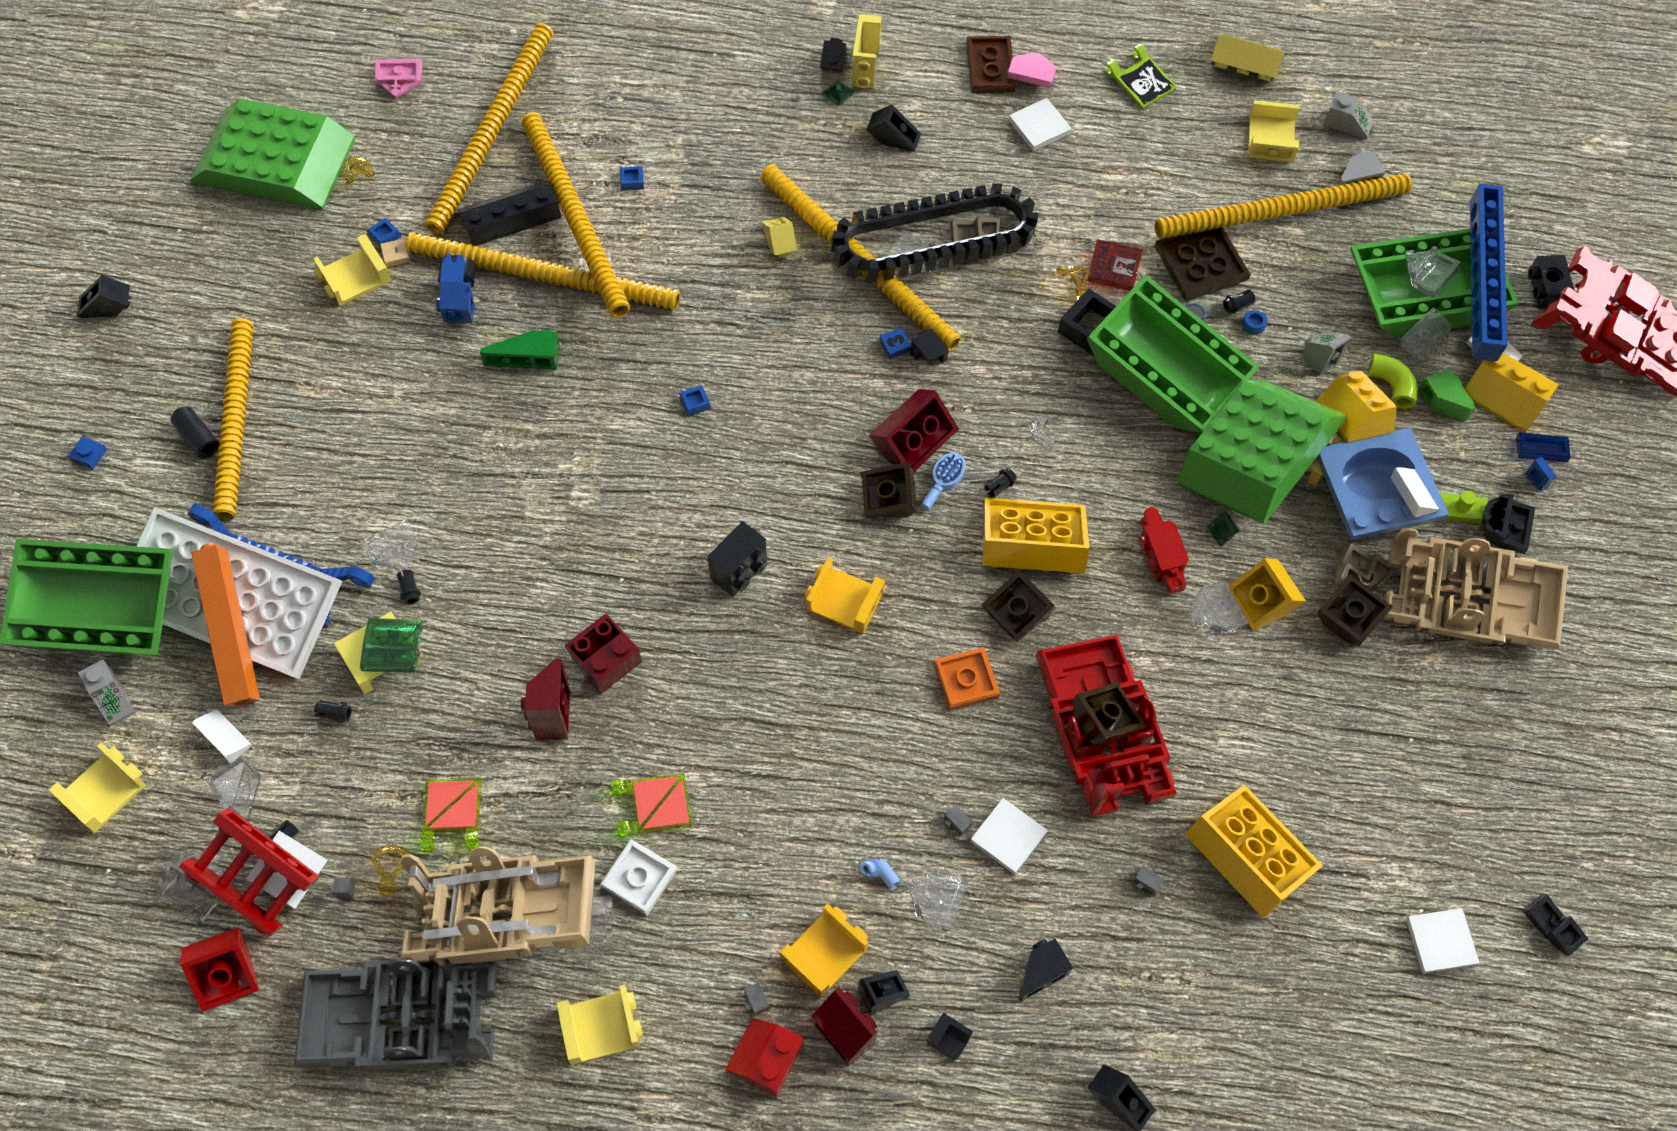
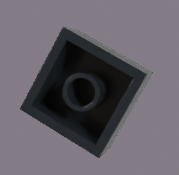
[707,521,767,597]

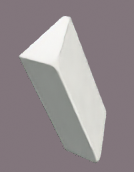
[1391,467,1439,518]
[192,709,252,764]

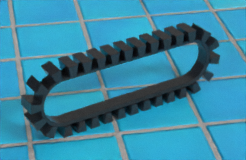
[831,183,1038,282]

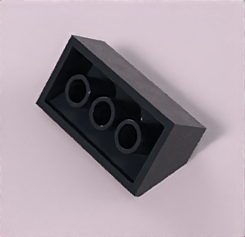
[457,181,561,247]

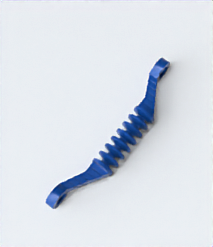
[187,504,375,588]

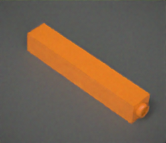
[191,543,260,708]

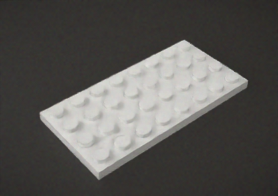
[136,507,342,679]

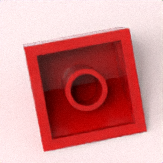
[180,927,259,1012]
[725,1017,804,1098]

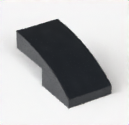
[1523,894,1589,956]

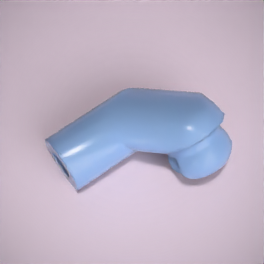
[860,859,900,889]

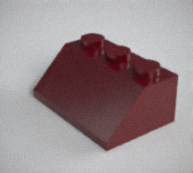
[869,389,959,473]
[521,658,571,740]

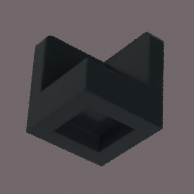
[910,328,949,363]
[927,1012,973,1061]

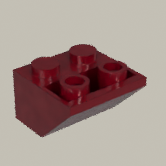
[564,614,642,694]
[811,987,877,1067]

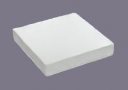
[1009,98,1072,151]
[970,798,1048,875]
[246,831,327,910]
[600,839,678,916]
[1406,908,1480,974]

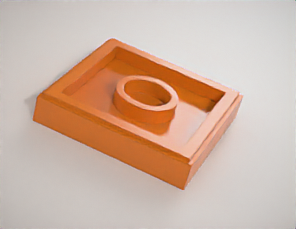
[933,647,1000,710]

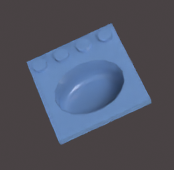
[1317,428,1449,541]

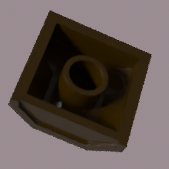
[860,462,917,518]
[981,570,1056,642]
[1317,574,1393,646]
[1073,682,1147,748]

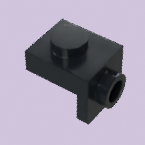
[820,38,848,72]

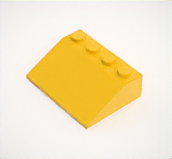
[982,497,1089,574]
[1185,785,1323,919]

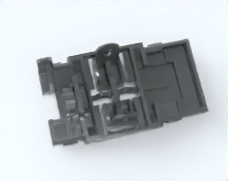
[294,958,497,1071]

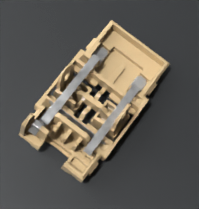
[400,847,595,966]

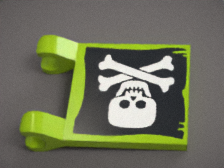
[1105,44,1177,110]

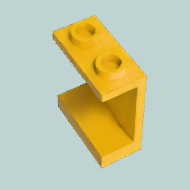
[804,557,885,634]
[780,903,869,998]

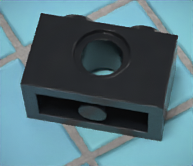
[1528,255,1575,309]

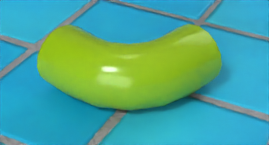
[1368,353,1418,409]

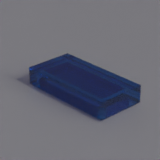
[1516,432,1571,462]

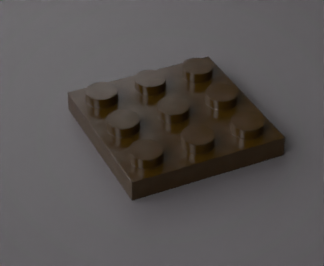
[1154,227,1251,301]

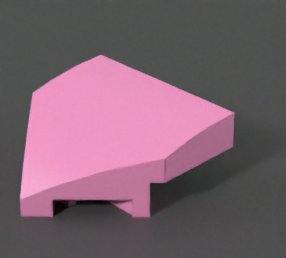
[1007,53,1056,88]
[375,59,422,98]

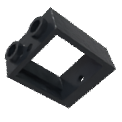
[1058,288,1116,357]

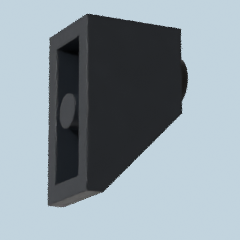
[866,104,921,152]
[77,275,131,318]
[1018,938,1073,1002]
[1087,1064,1156,1131]

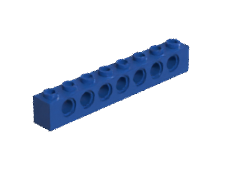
[1470,184,1508,362]

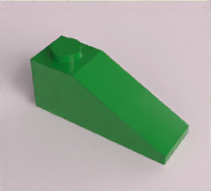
[480,330,560,370]

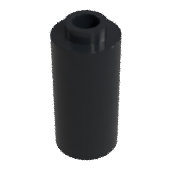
[170,407,220,459]

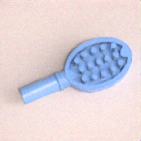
[920,453,966,511]

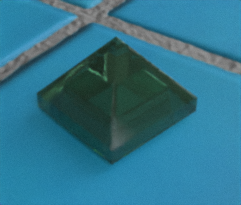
[823,79,854,106]
[1207,511,1240,546]

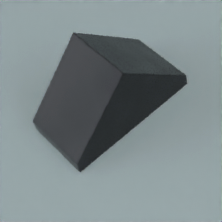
[858,970,910,1016]

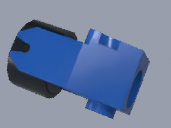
[436,254,476,323]

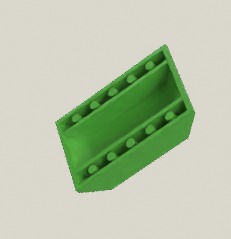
[190,98,355,210]
[1350,228,1519,337]
[1087,275,1259,433]
[1178,379,1347,525]
[0,539,173,657]

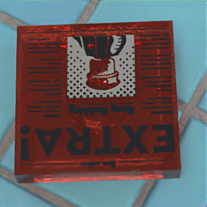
[1087,239,1143,291]

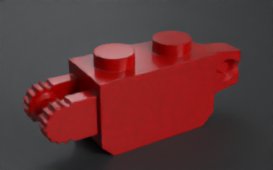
[1139,506,1189,594]

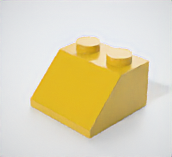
[1226,558,1306,631]

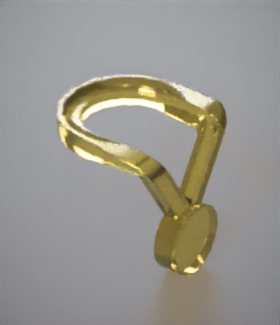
[343,156,375,184]
[1056,266,1091,300]
[372,845,409,896]

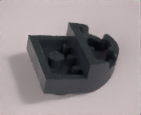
[1482,494,1535,554]

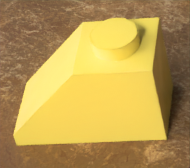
[761,217,798,258]

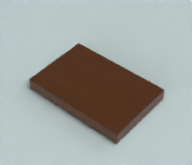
[966,36,1016,93]

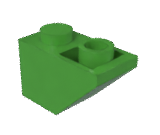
[1418,369,1476,422]

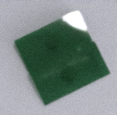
[360,618,423,672]

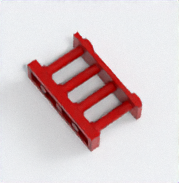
[179,808,320,936]

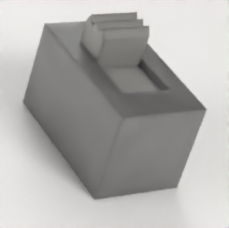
[944,805,973,836]
[1133,866,1164,896]
[331,877,355,899]
[744,982,769,1016]

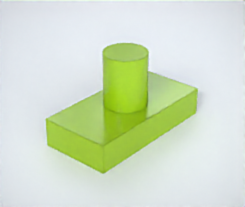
[1439,491,1488,525]

